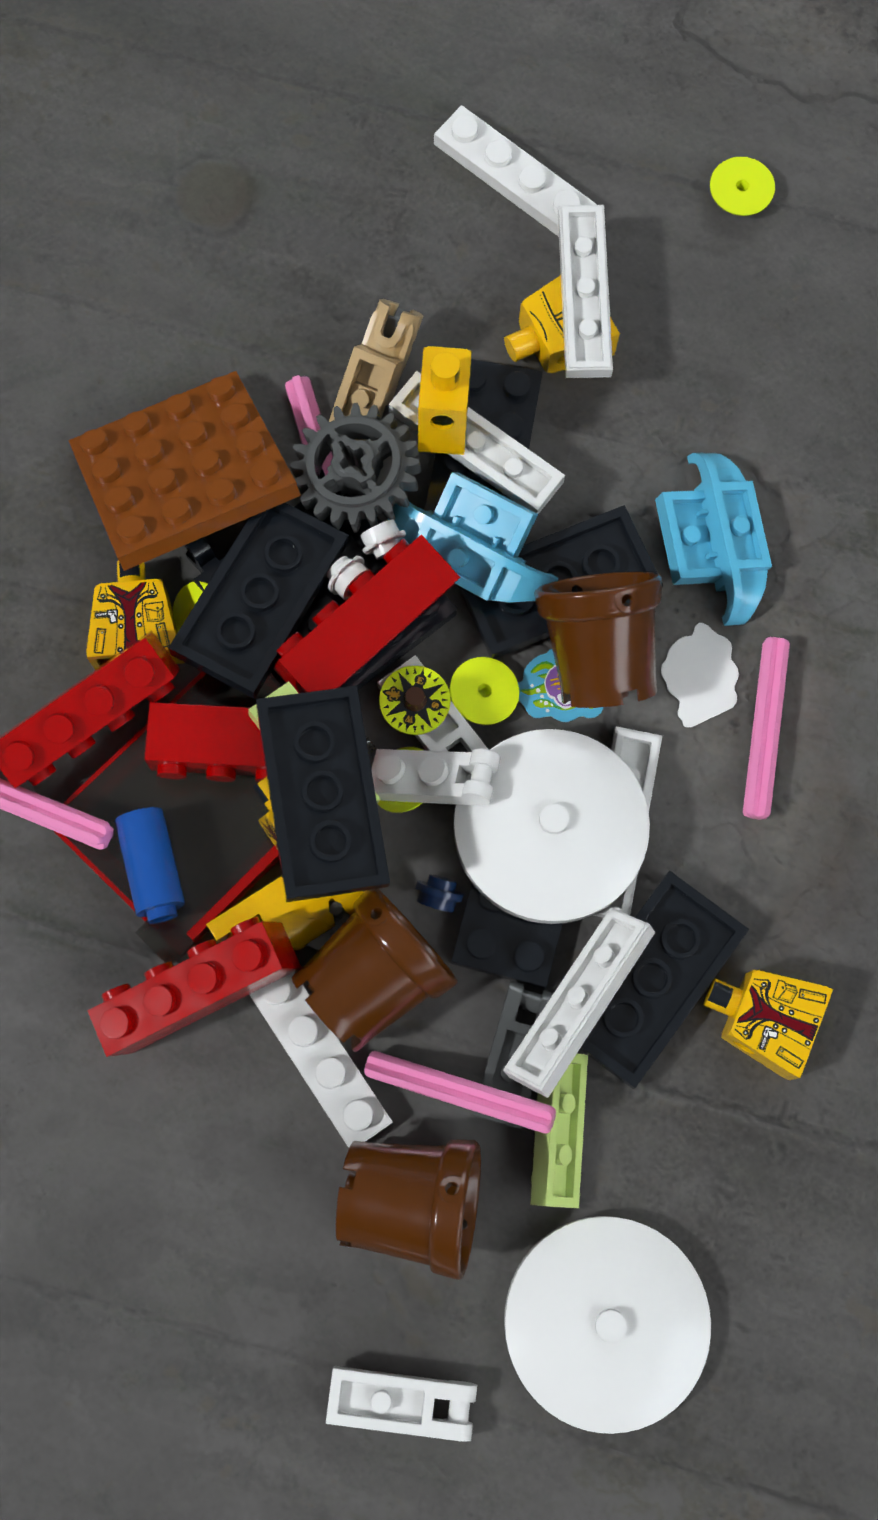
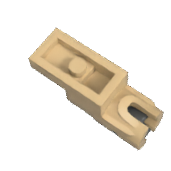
[329,299,423,441]

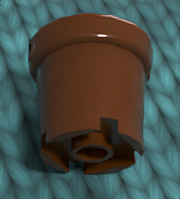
[534,571,662,708]
[291,889,458,1052]
[336,1139,481,1280]

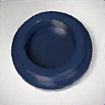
[415,874,464,912]

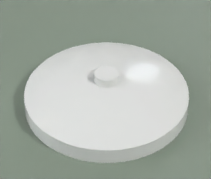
[454,729,650,924]
[504,1216,711,1434]

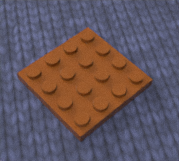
[68,371,301,571]

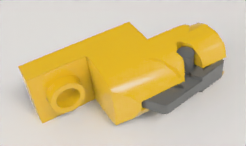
[206,876,364,951]

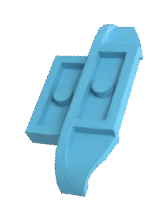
[655,452,772,626]
[388,472,558,603]

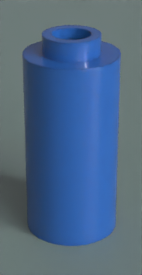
[114,807,185,924]

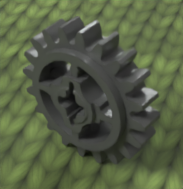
[290,403,421,533]

